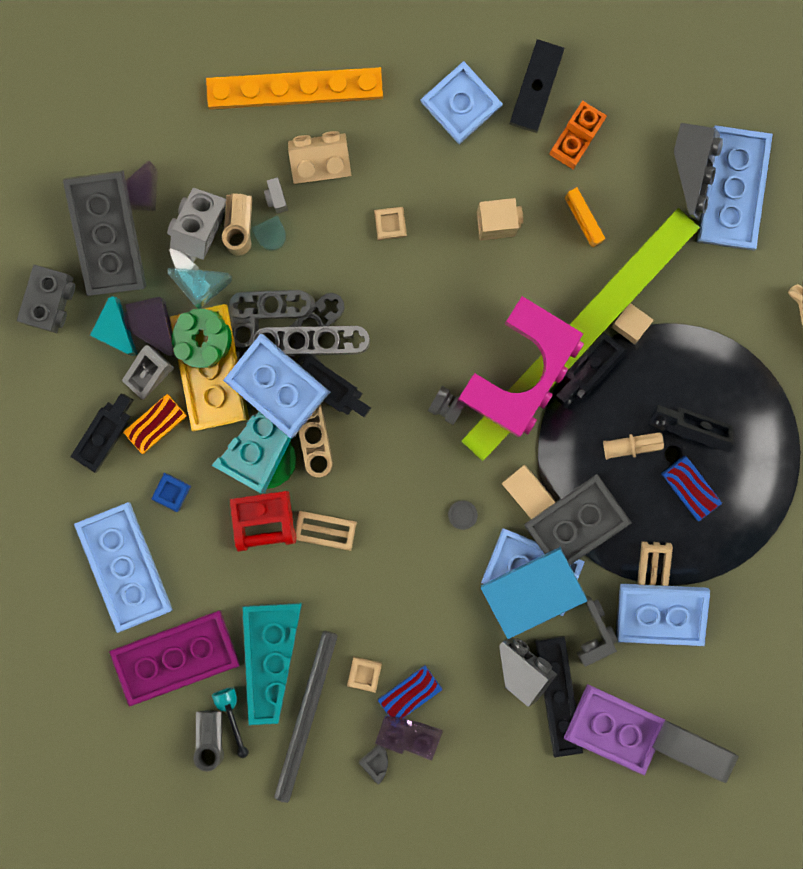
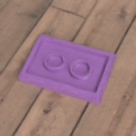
[564,684,667,776]

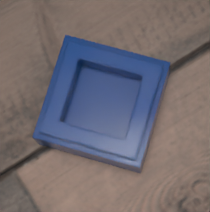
[151,473,191,512]

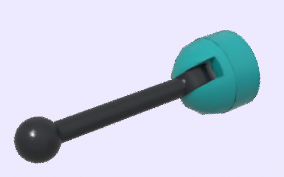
[211,687,249,758]

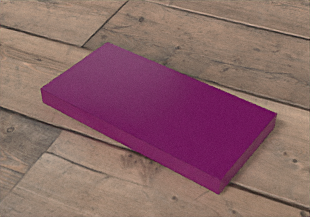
[109,610,241,707]

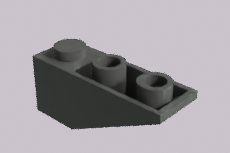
[674,123,723,221]

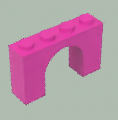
[458,296,584,437]

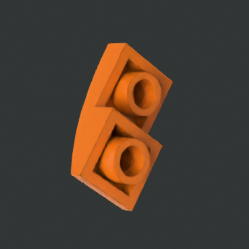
[549,100,607,170]

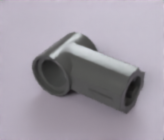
[193,710,224,772]

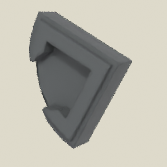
[359,742,388,785]

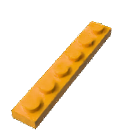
[206,67,383,110]

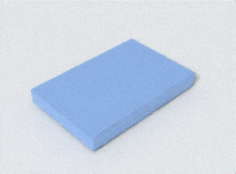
[223,334,330,438]
[481,528,585,616]
[616,584,710,646]

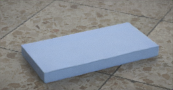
[697,125,773,251]
[74,502,173,633]

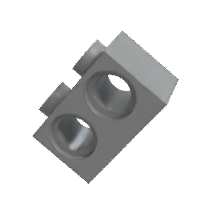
[167,188,226,260]

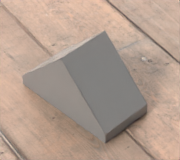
[122,345,174,400]

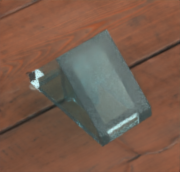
[168,268,232,309]

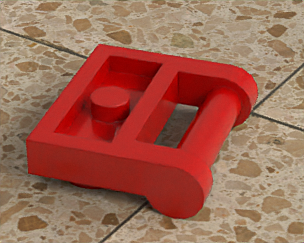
[230,491,296,552]

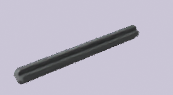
[274,631,337,803]

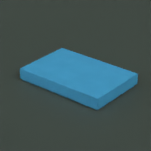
[481,547,587,639]

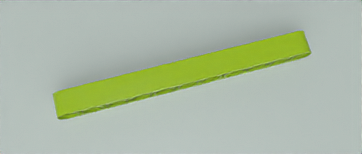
[461,207,700,461]

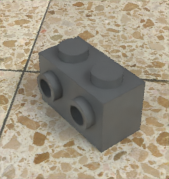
[17,264,75,333]

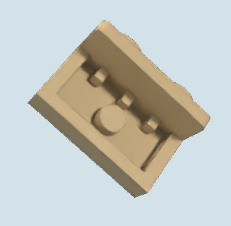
[288,131,351,184]

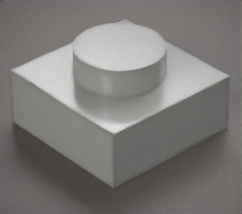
[264,177,288,214]

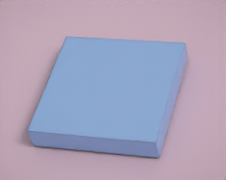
[420,61,503,145]

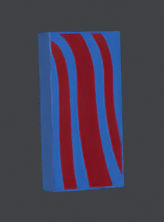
[661,456,722,521]
[378,665,443,724]

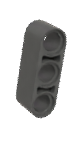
[652,720,739,783]

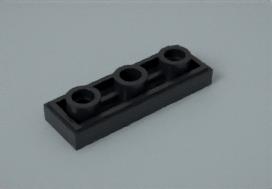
[509,39,565,133]

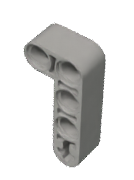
[253,326,370,356]

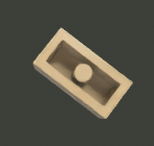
[477,198,523,241]

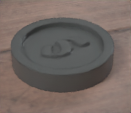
[448,500,478,530]

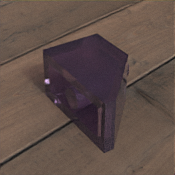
[123,297,176,357]

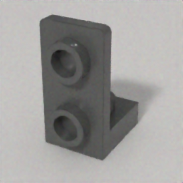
[577,596,618,667]

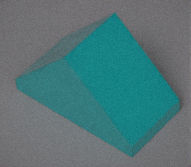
[90,296,138,356]

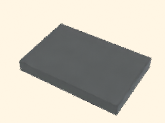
[524,474,632,565]

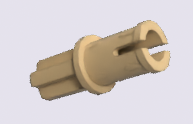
[603,433,664,460]

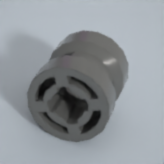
[428,386,465,425]

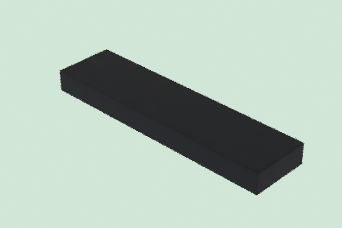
[535,635,583,758]

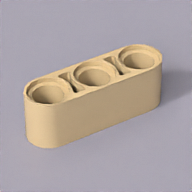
[299,403,333,477]

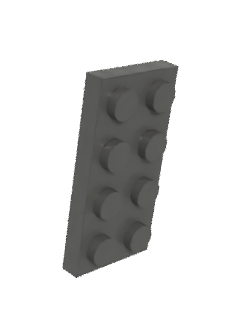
[63,170,146,296]

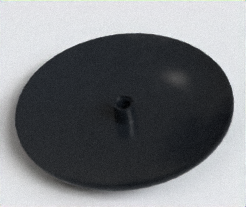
[538,323,801,586]

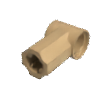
[222,193,253,256]

